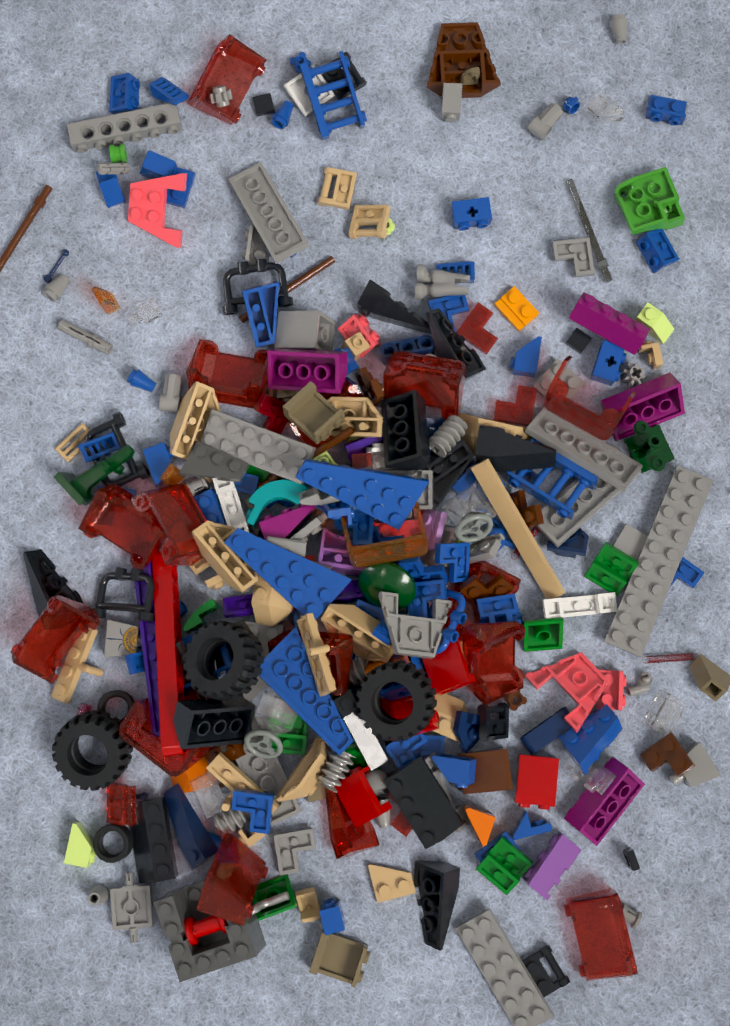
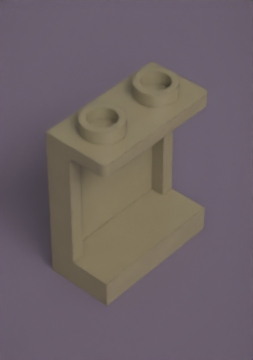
[283,381,345,444]
[309,929,370,988]

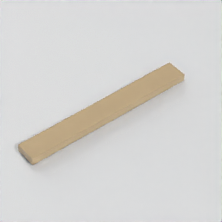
[471,459,565,599]

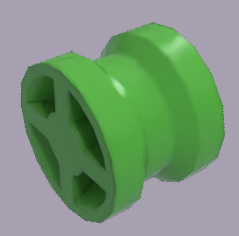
[109,143,128,163]

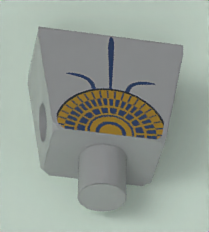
[104,620,142,658]

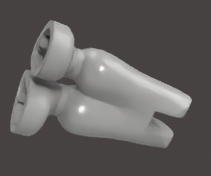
[415,264,470,300]

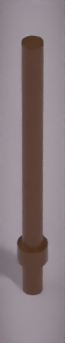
[0,184,53,272]
[239,256,335,323]
[258,426,355,488]

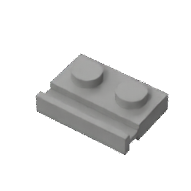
[469,533,505,564]

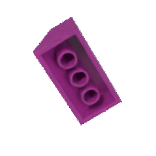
[569,292,650,355]
[267,348,348,394]
[601,372,685,441]
[564,756,645,846]

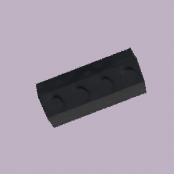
[381,389,430,471]
[173,697,256,749]
[383,755,464,849]
[126,796,178,883]

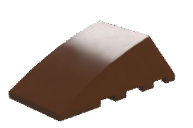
[427,22,501,98]

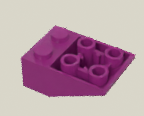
[259,504,317,541]

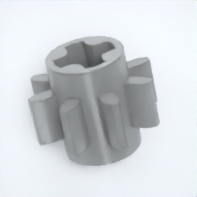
[209,85,233,107]
[621,363,646,387]

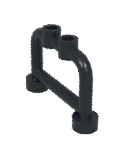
[222,259,294,315]
[85,411,150,488]
[90,567,155,622]

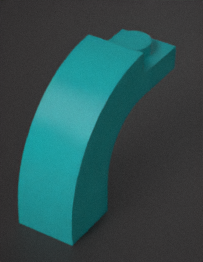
[245,480,308,528]

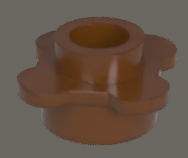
[503,687,527,711]

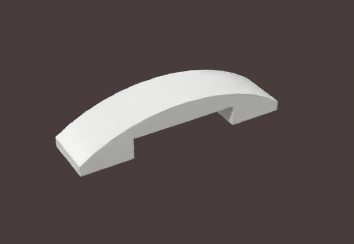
[212,478,250,533]
[542,592,617,619]

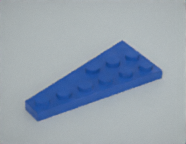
[295,459,429,530]
[224,528,352,620]
[258,627,353,756]

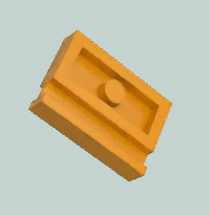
[494,286,540,332]

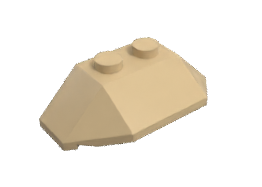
[170,381,221,460]
[327,397,383,438]
[459,413,532,455]
[192,520,258,593]
[251,575,293,627]
[320,604,394,662]
[432,694,469,742]
[273,735,329,802]

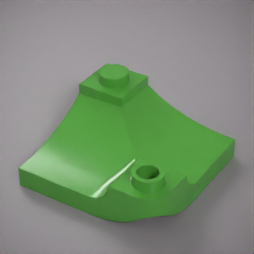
[614,167,685,235]

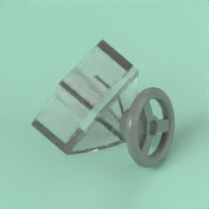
[442,481,497,543]
[244,689,298,759]

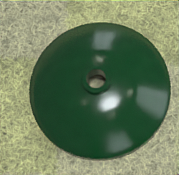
[358,562,416,610]

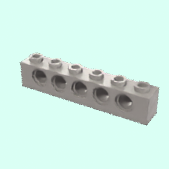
[67,103,183,153]

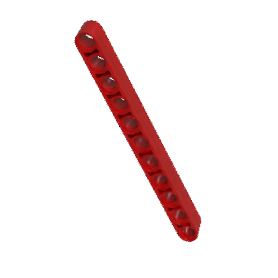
[152,548,187,757]

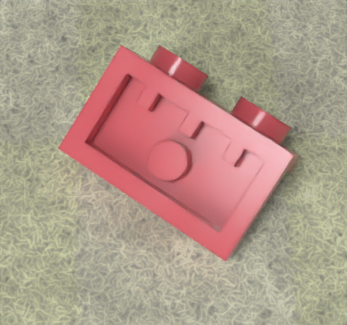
[338,314,382,359]
[595,670,626,711]

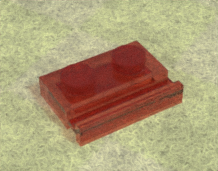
[107,783,136,827]

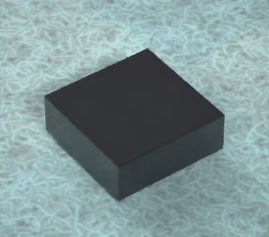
[253,93,275,117]
[565,328,592,354]
[623,847,640,871]

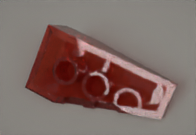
[325,779,380,859]

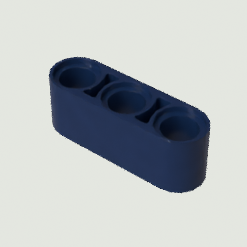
[380,335,435,367]
[520,706,572,755]

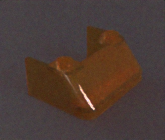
[341,502,429,567]

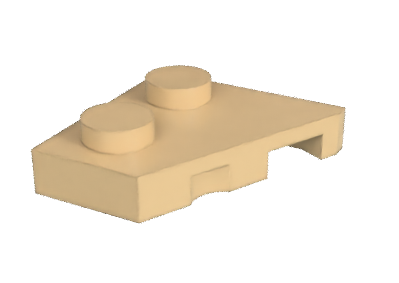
[368,864,416,903]

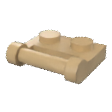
[317,167,357,210]
[349,204,391,239]

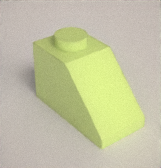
[635,302,674,344]
[64,821,97,868]

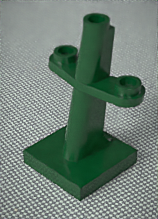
[623,421,675,474]
[54,444,135,506]

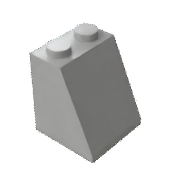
[274,310,336,351]

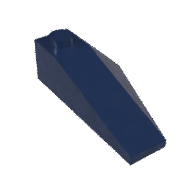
[164,783,219,871]

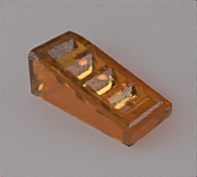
[92,286,120,315]
[160,463,185,491]

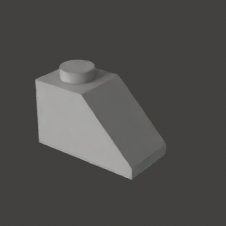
[441,83,462,122]

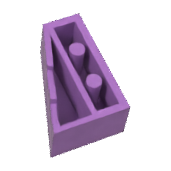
[318,527,378,576]
[524,832,581,901]

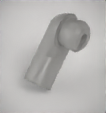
[627,672,652,697]

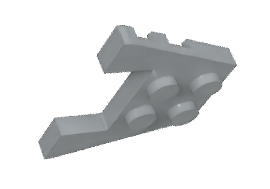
[379,592,452,659]

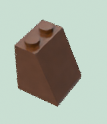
[457,747,513,794]

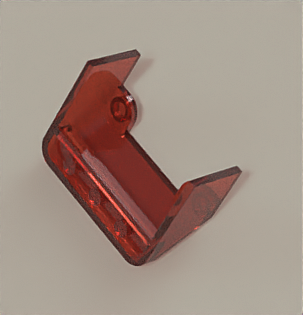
[544,355,637,440]

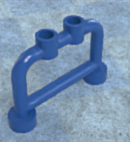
[429,588,467,654]

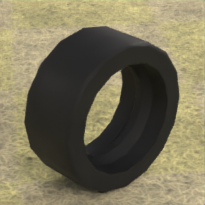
[97,690,136,726]
[93,823,133,863]

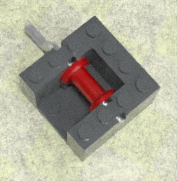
[154,867,290,982]

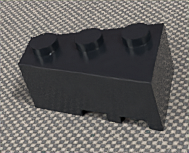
[421,440,475,507]

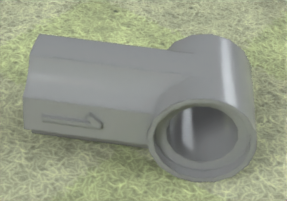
[527,102,563,141]
[159,373,183,412]

